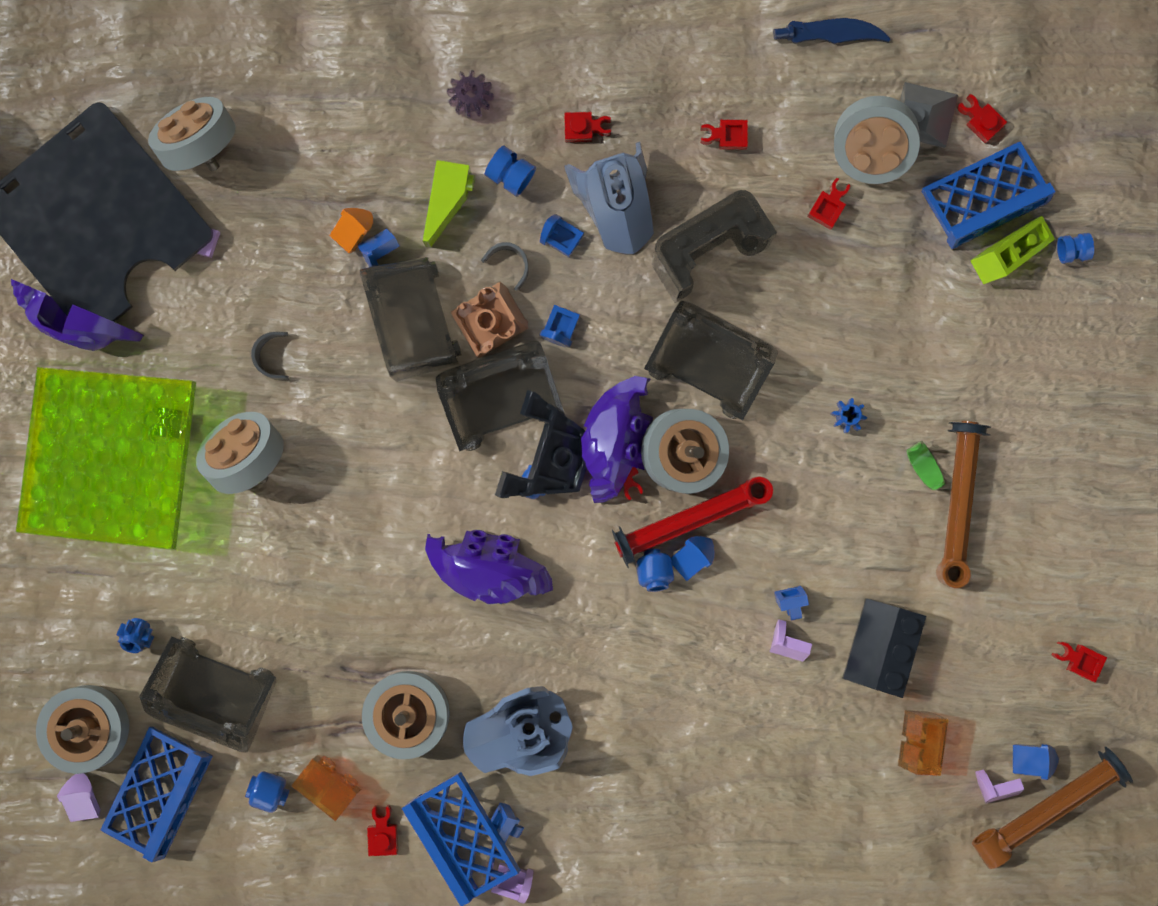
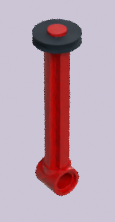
[612,476,773,568]

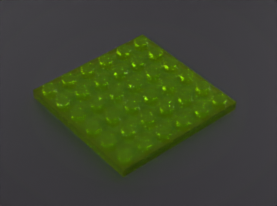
[16,367,196,549]

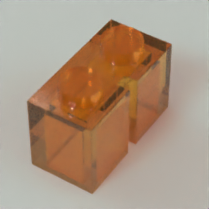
[898,710,948,776]
[291,755,361,821]

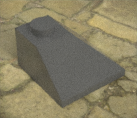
[900,82,958,148]

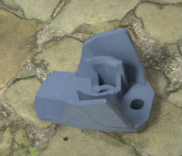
[564,142,654,254]
[463,686,573,776]

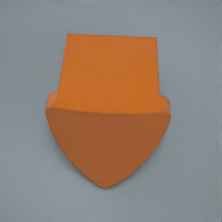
[329,208,373,254]

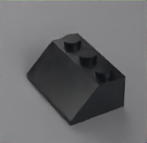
[842,598,927,698]

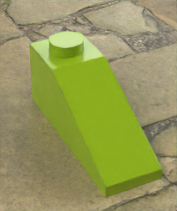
[423,160,475,248]
[970,216,1055,284]

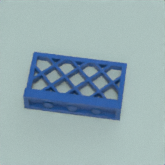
[921,141,1056,249]
[100,727,213,862]
[401,772,521,906]

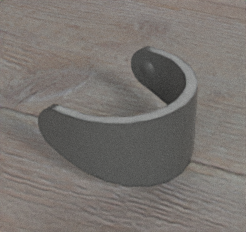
[481,242,529,291]
[251,332,289,380]

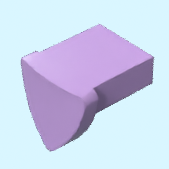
[770,619,812,662]
[975,769,1024,804]
[57,773,101,822]
[491,862,533,904]

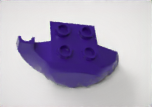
[11,279,144,351]
[581,376,653,503]
[425,530,553,604]

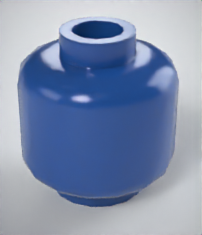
[636,549,674,592]
[245,771,290,813]

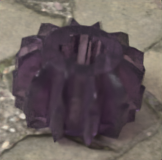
[447,69,494,119]

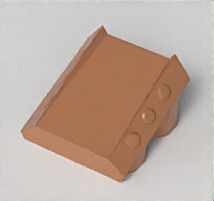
[451,282,528,358]

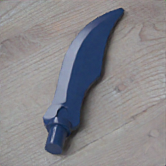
[773,18,890,44]

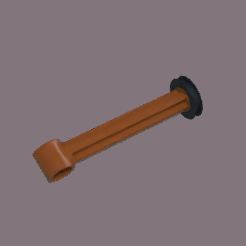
[936,421,991,588]
[972,747,1133,869]

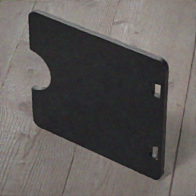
[0,102,213,322]

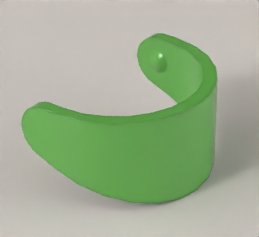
[906,441,945,490]

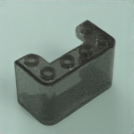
[652,190,777,304]

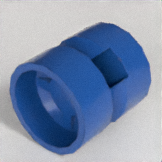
[484,145,536,197]

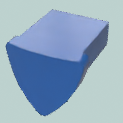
[540,214,584,258]
[358,228,400,275]
[539,305,580,348]
[671,536,715,581]
[1013,744,1059,780]

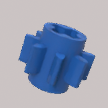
[830,398,867,433]
[116,618,154,653]

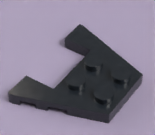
[495,390,587,498]

